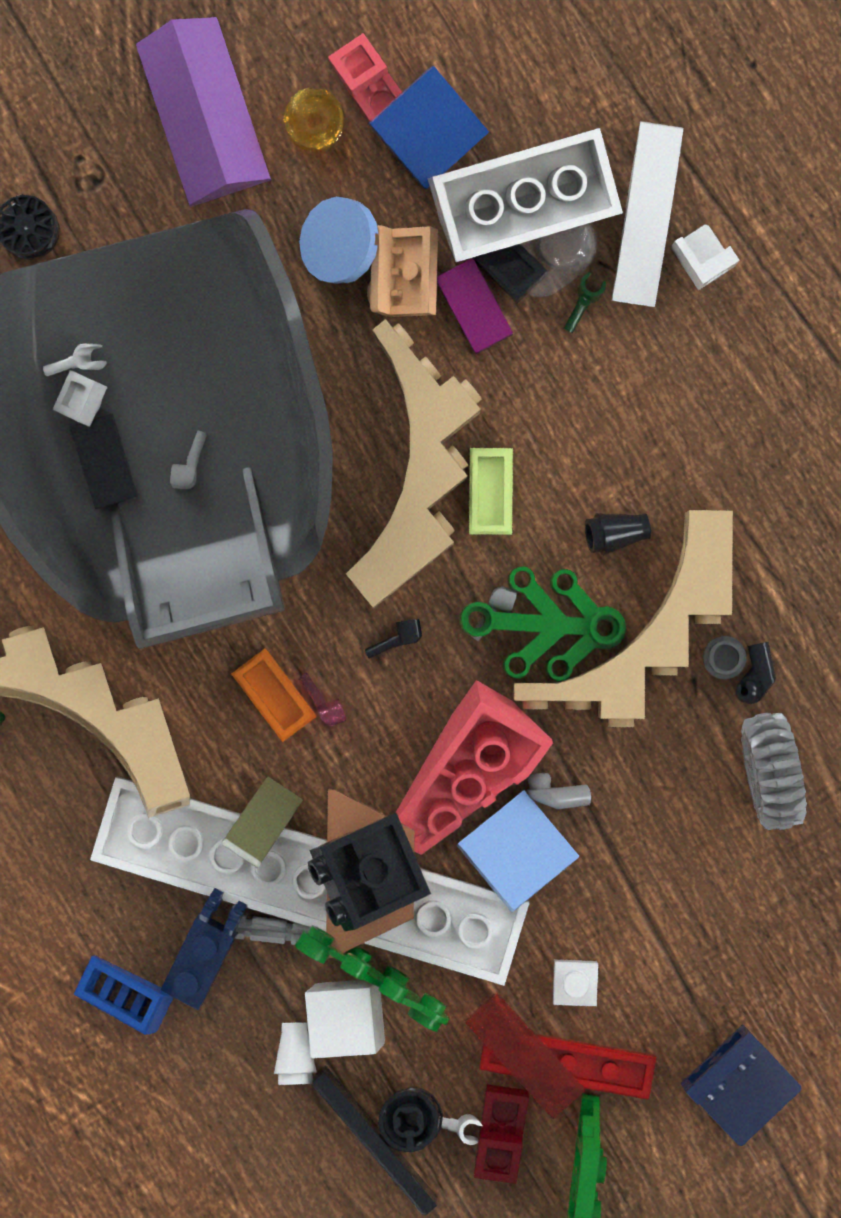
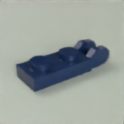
[161,888,247,1010]

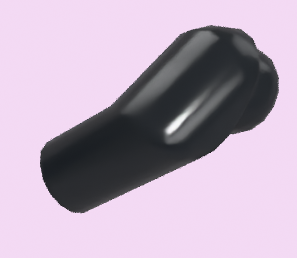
[735,642,776,704]

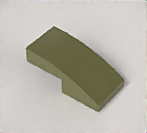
[221,777,303,868]

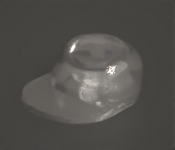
[520,223,597,297]

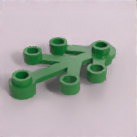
[459,566,626,681]
[295,925,450,1032]

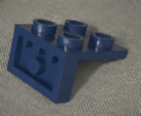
[681,1024,802,1146]

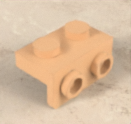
[367,225,438,317]

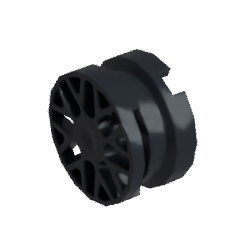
[0,194,60,260]
[378,1087,443,1153]

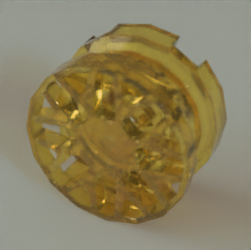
[284,87,344,153]

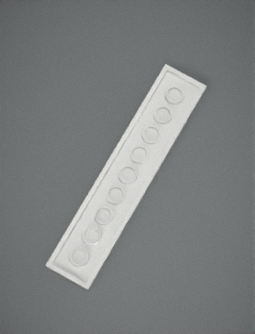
[90,776,529,986]

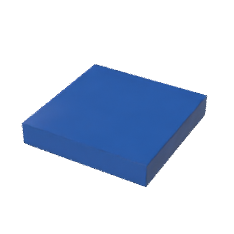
[368,66,489,190]

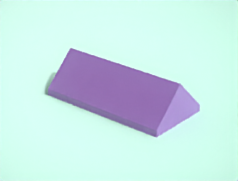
[136,17,271,207]

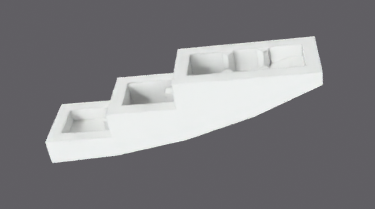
[612,121,683,307]

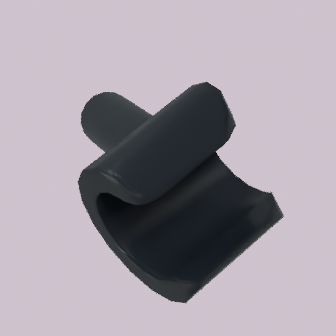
[365,619,422,659]

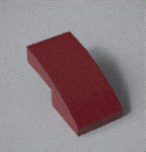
[474,1084,529,1184]

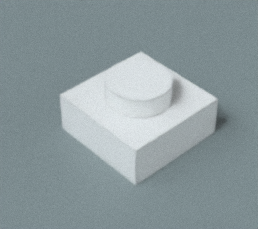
[53,370,107,427]
[553,959,598,1006]

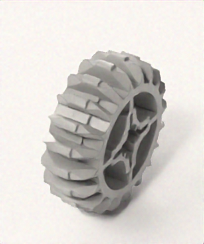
[741,713,807,830]

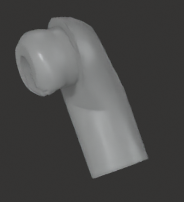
[527,773,591,809]

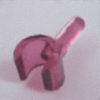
[298,673,347,726]

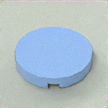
[299,196,378,284]

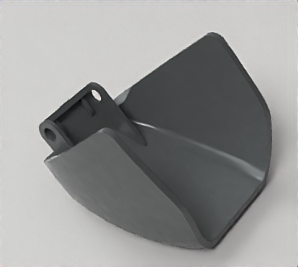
[0,209,333,649]

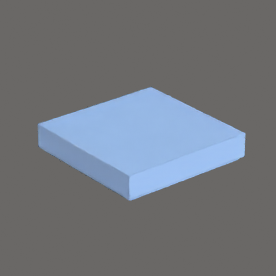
[457,790,579,913]

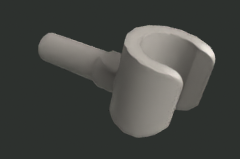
[170,431,208,489]
[471,586,517,641]

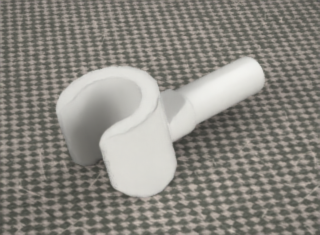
[43,343,107,376]
[439,1114,483,1145]

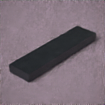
[312,1065,437,1215]

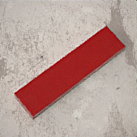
[479,1025,657,1100]

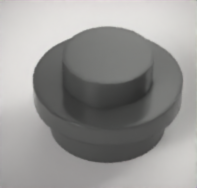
[703,636,746,679]

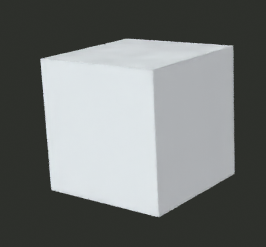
[305,980,385,1058]

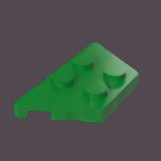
[567,1093,607,1218]

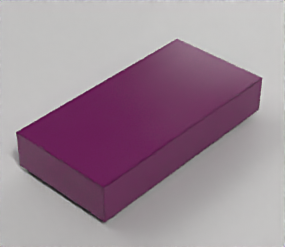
[437,258,513,355]

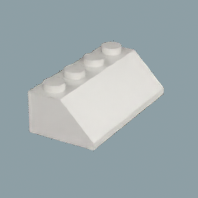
[428,128,623,262]

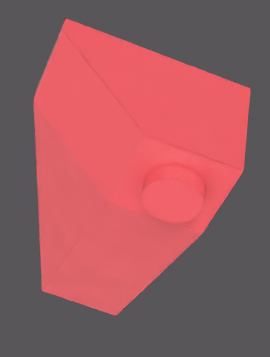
[396,680,553,855]

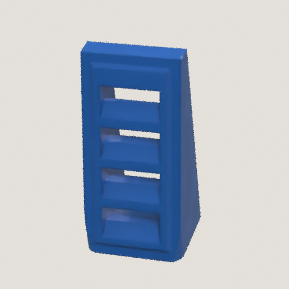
[74,955,174,1035]

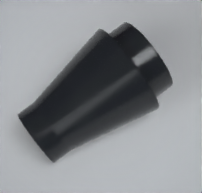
[585,513,651,556]

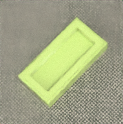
[469,448,513,535]

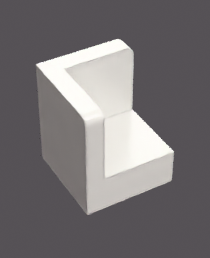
[671,225,740,290]

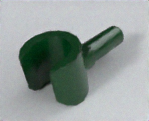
[563,272,606,334]

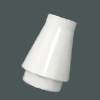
[274,1023,317,1085]

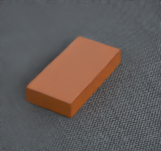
[231,648,317,742]

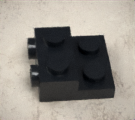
[308,813,431,932]

